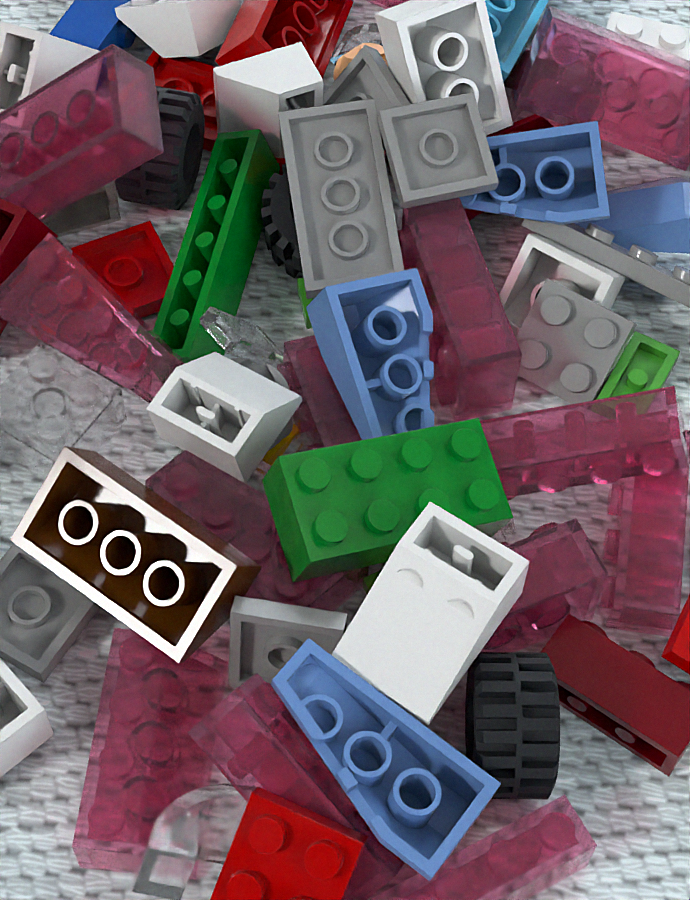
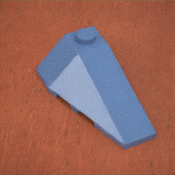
[433,121,610,225]
[535,177,690,254]
[306,268,434,440]
[271,638,501,881]

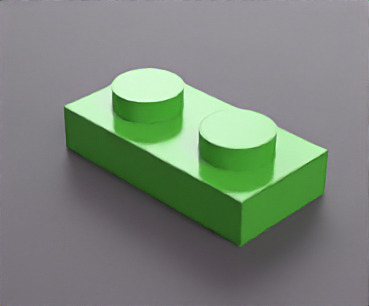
[592,331,680,434]

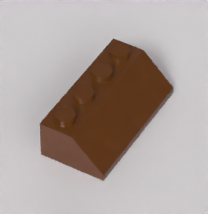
[10,446,262,663]

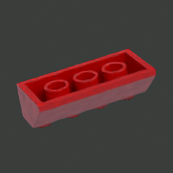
[215,0,353,79]

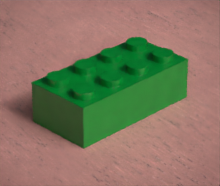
[262,418,513,583]

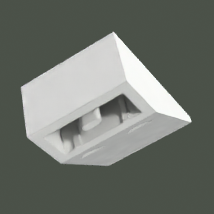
[332,502,530,725]

